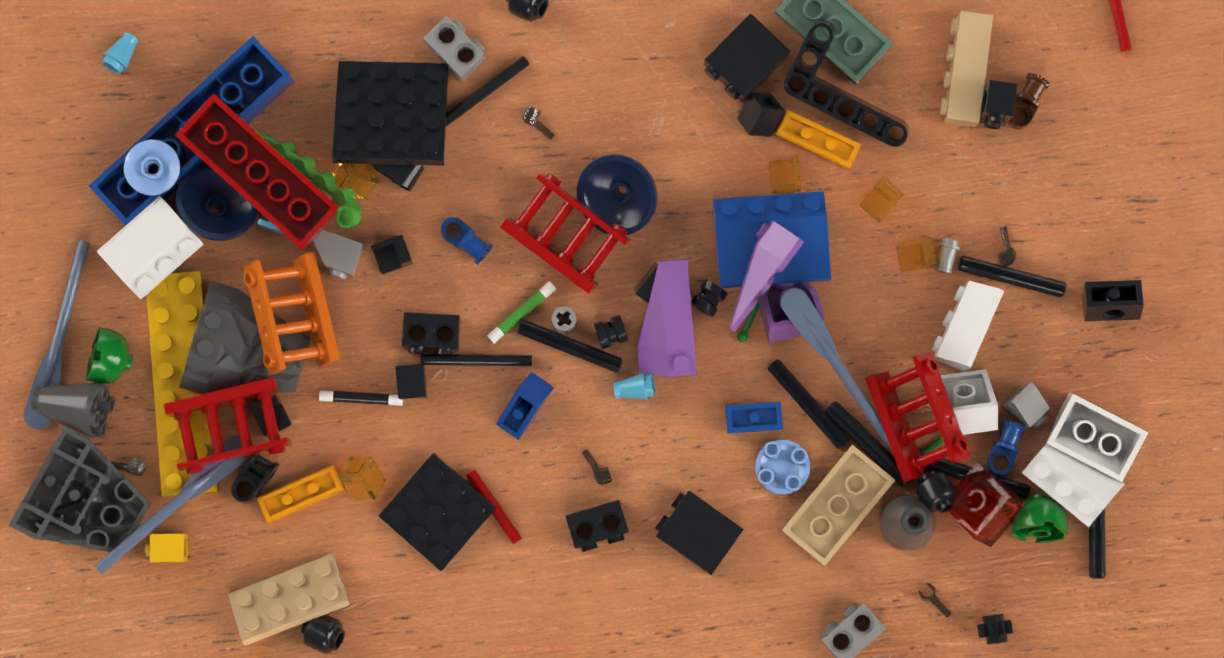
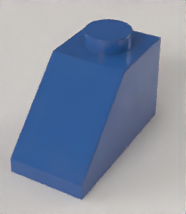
[496,371,554,440]

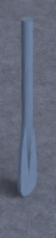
[24,240,89,429]
[780,288,891,450]
[95,435,250,574]

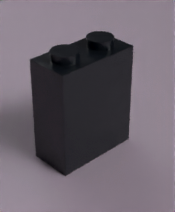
[704,13,790,102]
[655,491,744,575]

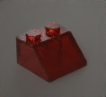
[948,463,1026,547]

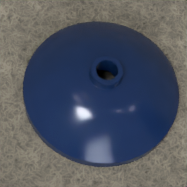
[577,154,658,235]
[175,164,258,241]

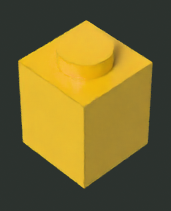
[145,534,188,563]

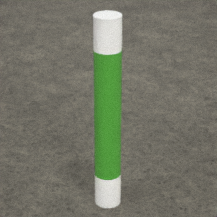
[487,281,556,343]

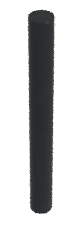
[446,56,530,127]
[421,354,532,366]

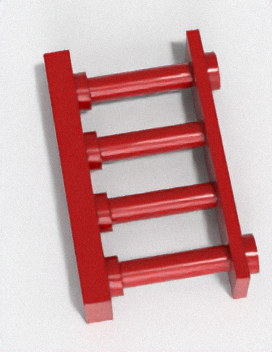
[500,173,631,294]
[865,352,971,483]
[163,378,292,475]

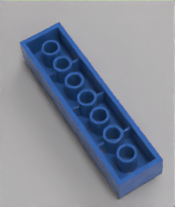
[89,36,294,226]

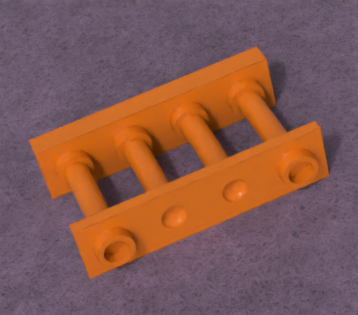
[244,252,340,376]

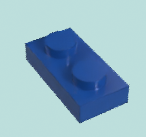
[725,402,783,434]

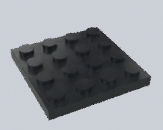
[332,61,449,166]

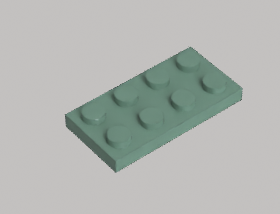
[774,0,893,85]

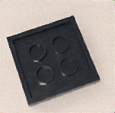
[379,453,497,571]

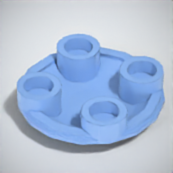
[755,440,810,494]

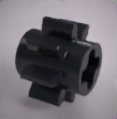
[977,614,1013,644]

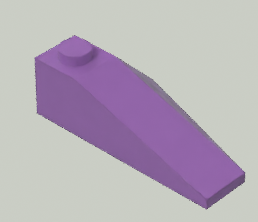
[729,221,804,332]
[637,259,696,377]
[758,282,824,343]

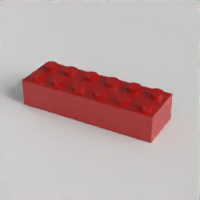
[175,94,339,251]

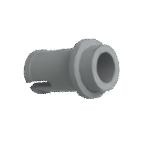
[934,238,960,274]

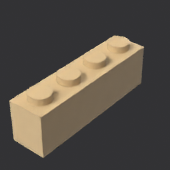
[939,11,993,128]

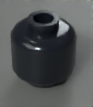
[506,0,549,22]
[916,470,958,513]
[301,614,345,654]

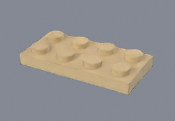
[781,445,895,566]
[228,553,350,646]

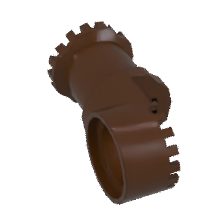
[1008,73,1050,129]

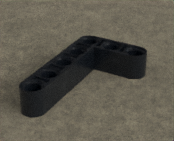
[784,20,909,147]

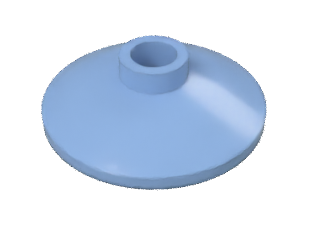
[124,140,180,196]

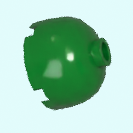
[86,327,133,384]
[1011,494,1068,543]

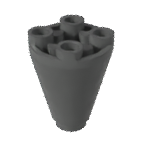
[31,382,115,438]
[880,495,935,551]

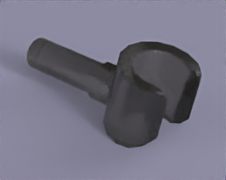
[523,106,555,140]
[997,227,1016,267]
[582,449,612,485]
[111,457,147,476]
[919,583,951,618]

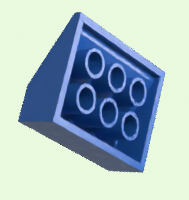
[713,191,831,288]

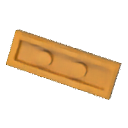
[775,110,861,170]
[256,465,345,524]

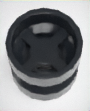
[691,279,728,317]
[594,315,629,350]

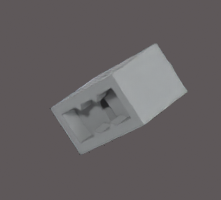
[423,16,486,82]
[819,603,886,658]

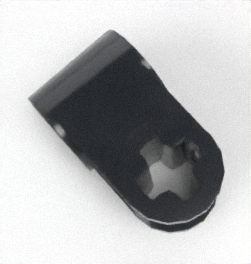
[372,164,424,192]
[231,453,280,504]

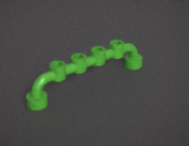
[252,128,362,228]

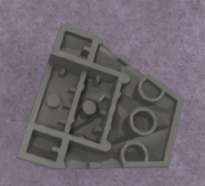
[179,281,311,394]
[8,426,151,552]

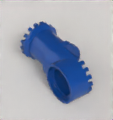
[441,217,493,265]
[987,419,1026,476]

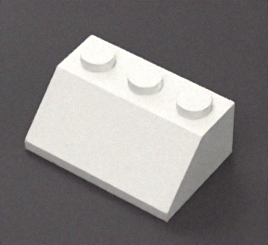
[97,196,204,299]
[931,281,1004,372]
[1046,392,1148,482]
[1022,444,1124,527]

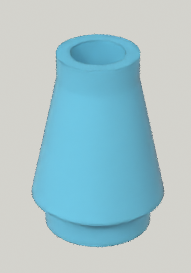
[102,32,139,75]
[613,372,655,400]

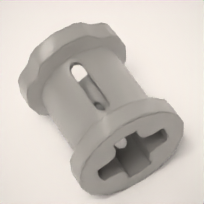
[552,306,576,334]

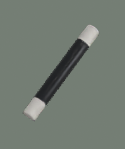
[319,390,403,406]

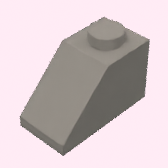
[313,230,365,280]
[1003,382,1050,429]

